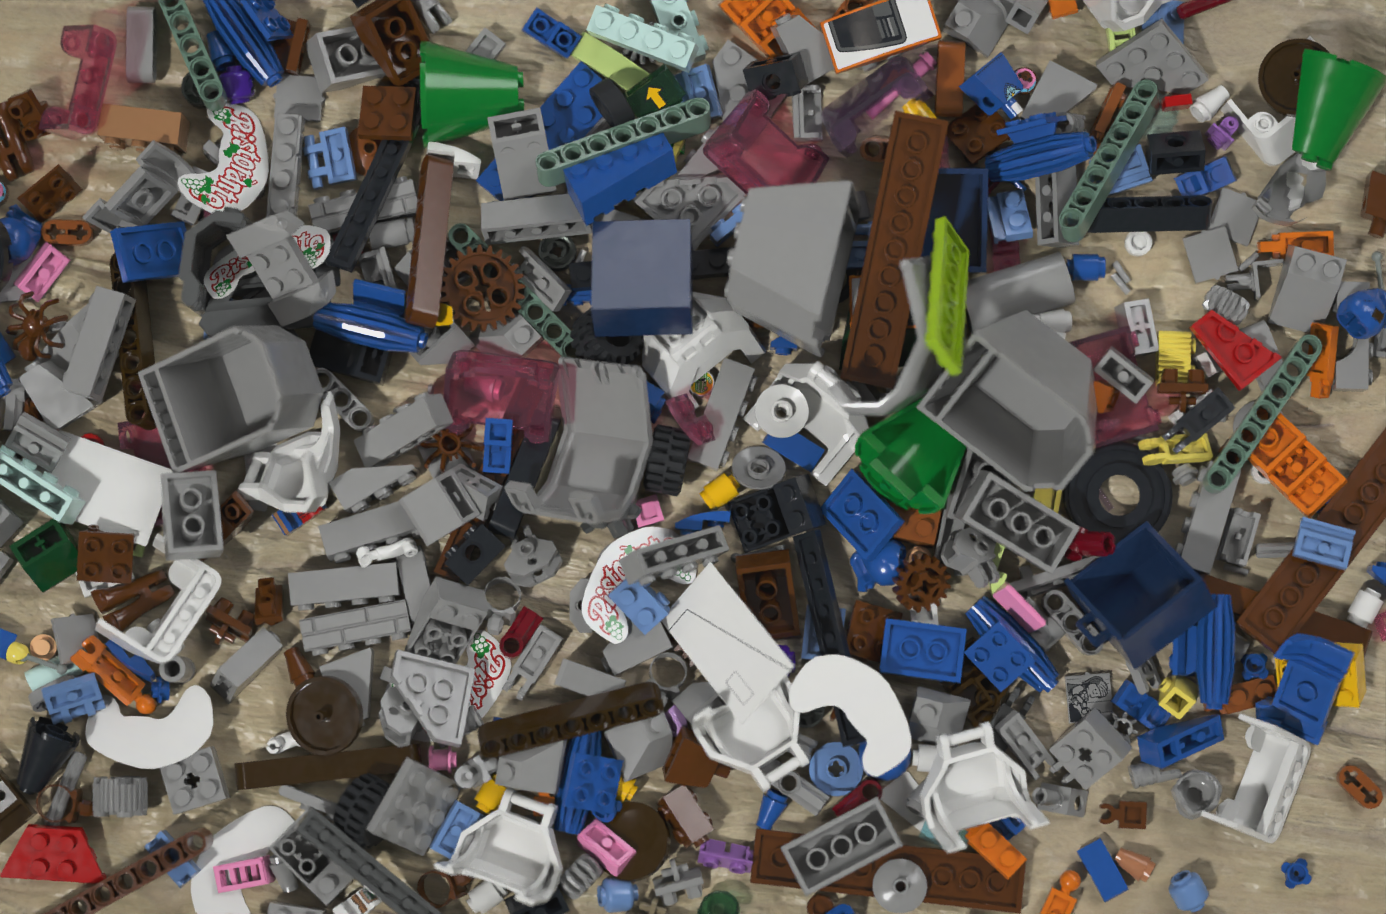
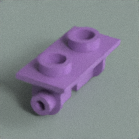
[1205,116,1239,151]
[697,839,754,874]

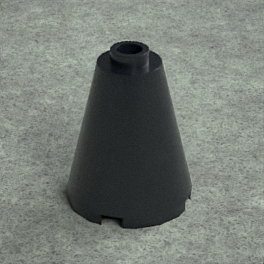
[17,717,81,795]

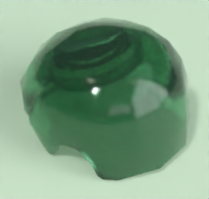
[697,890,741,914]

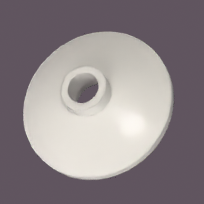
[755,384,809,438]

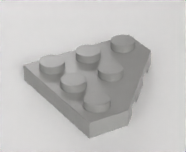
[1096,19,1209,94]
[713,40,786,151]
[633,175,746,251]
[390,649,475,748]

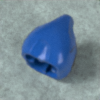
[0,204,42,266]
[1336,288,1386,339]
[850,538,906,592]

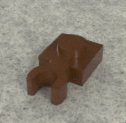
[1099,801,1147,829]

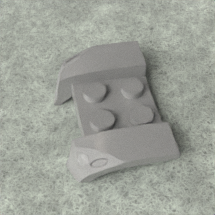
[82,140,195,233]
[226,210,336,327]

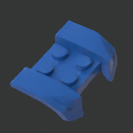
[1256,633,1355,746]

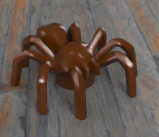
[5,291,68,362]
[419,409,484,475]

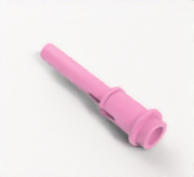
[866,52,937,120]

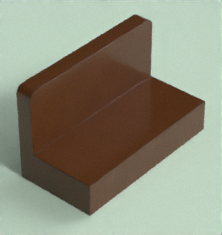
[273,18,311,76]

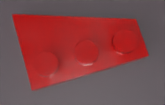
[1189,310,1283,391]

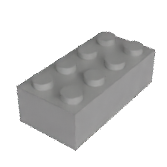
[954,470,1080,574]

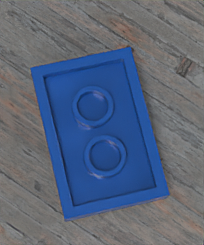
[110,221,186,283]
[821,469,905,562]
[879,618,967,683]

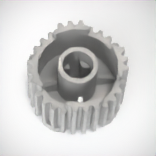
[93,776,148,817]

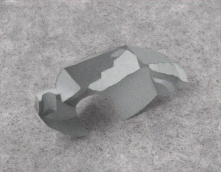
[1252,153,1334,226]

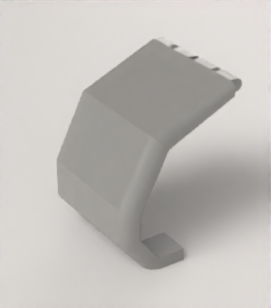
[828,255,943,416]
[504,356,653,524]

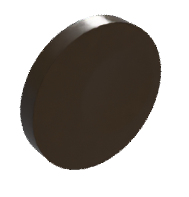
[1258,39,1329,117]
[286,676,363,755]
[599,802,671,881]

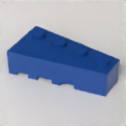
[563,133,677,226]

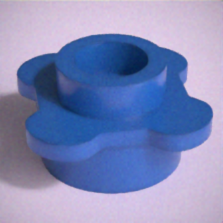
[1241,653,1269,680]
[151,676,170,703]
[1281,858,1311,889]

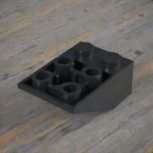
[309,329,393,386]
[727,474,827,553]

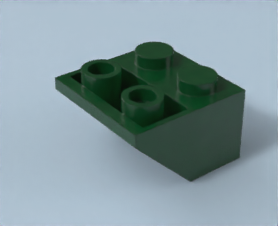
[9,519,78,593]

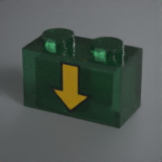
[623,64,686,118]

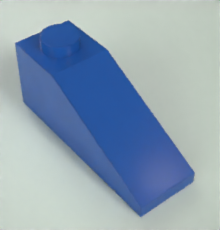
[1137,714,1224,769]

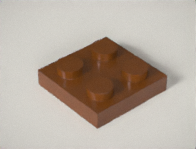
[358,86,417,141]

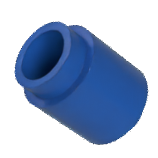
[1066,254,1106,281]

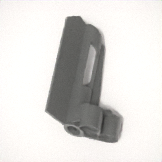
[199,239,341,338]

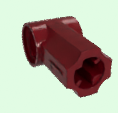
[1064,526,1116,561]
[499,606,543,659]
[832,778,883,817]

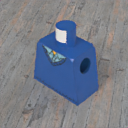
[959,52,1023,119]

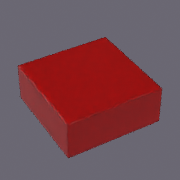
[1161,93,1192,112]

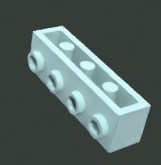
[650,0,709,70]
[586,4,699,73]
[0,444,86,525]

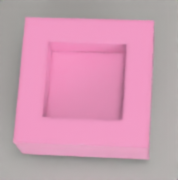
[636,494,664,528]

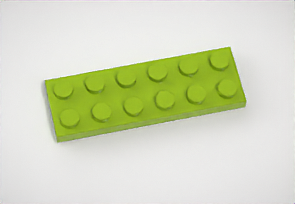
[924,216,970,376]

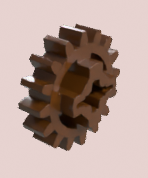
[892,553,951,613]

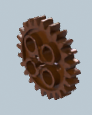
[440,244,526,333]

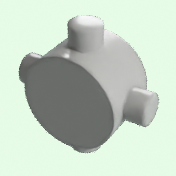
[48,321,68,333]

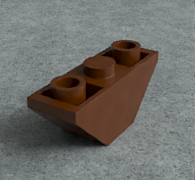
[199,491,254,562]

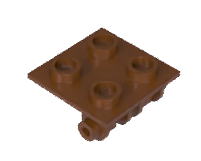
[946,104,1011,166]
[17,164,83,223]
[77,525,134,584]
[846,600,903,663]

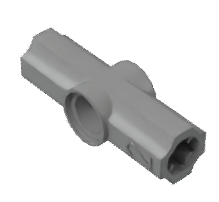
[760,759,830,816]

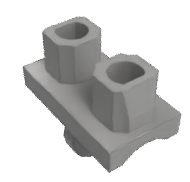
[454,755,498,789]
[652,858,704,906]

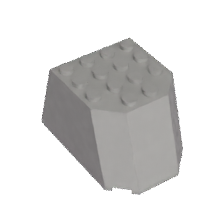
[724,181,861,357]
[916,310,1097,491]
[138,325,324,473]

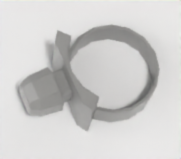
[484,577,521,635]
[646,652,687,708]

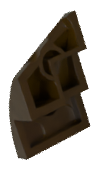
[939,637,1011,728]

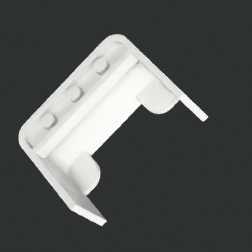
[1221,36,1314,166]
[95,533,221,664]
[1201,714,1311,843]

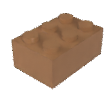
[97,103,190,154]

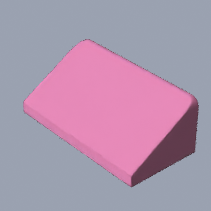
[13,242,70,302]
[993,582,1046,633]
[577,818,636,877]

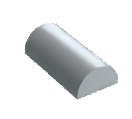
[965,252,1075,335]
[780,797,903,896]

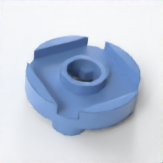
[809,742,863,796]

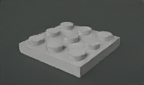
[366,757,462,856]

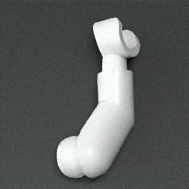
[356,537,418,568]
[266,731,301,754]

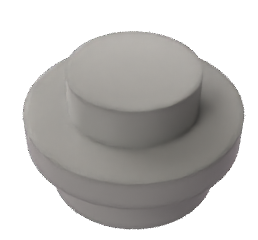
[1172,463,1198,486]

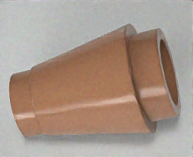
[1114,847,1156,883]

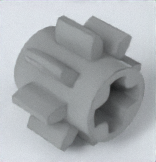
[1110,712,1138,743]

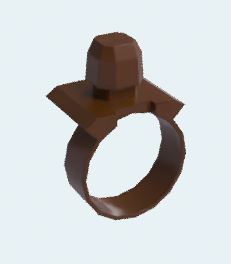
[36,784,93,824]
[417,869,474,908]

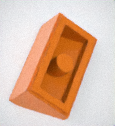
[1094,379,1121,414]

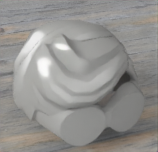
[1171,770,1222,820]

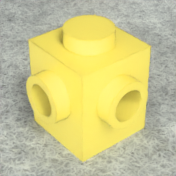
[1158,675,1198,720]

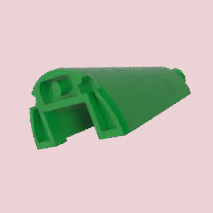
[420,41,524,148]
[1292,49,1386,171]
[855,397,966,514]

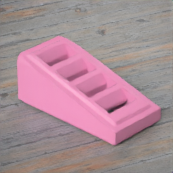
[213,855,275,893]

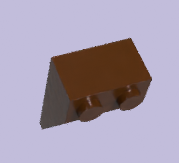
[349,0,430,87]
[735,549,801,639]

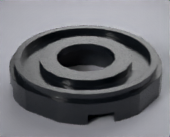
[1063,442,1173,545]

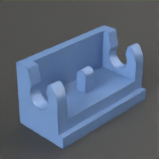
[144,830,201,889]

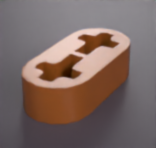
[41,220,94,246]
[1336,765,1383,809]

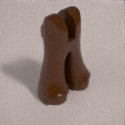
[0,101,35,182]
[91,569,175,632]

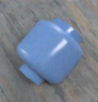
[1168,870,1209,912]
[597,877,638,913]

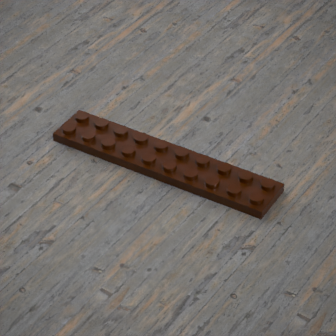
[840,111,949,389]
[1235,427,1386,654]
[750,828,1026,914]

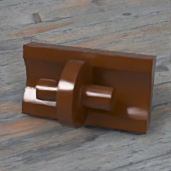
[7,89,56,141]
[1157,369,1209,413]
[255,577,284,626]
[205,597,255,645]

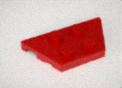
[0,824,107,884]

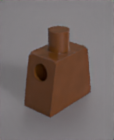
[1361,170,1386,239]
[662,726,731,788]

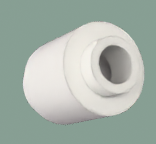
[1347,587,1384,628]
[912,744,938,772]
[466,880,508,914]

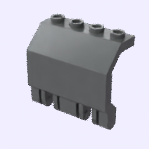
[179,207,253,317]

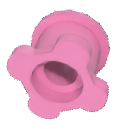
[428,746,457,773]

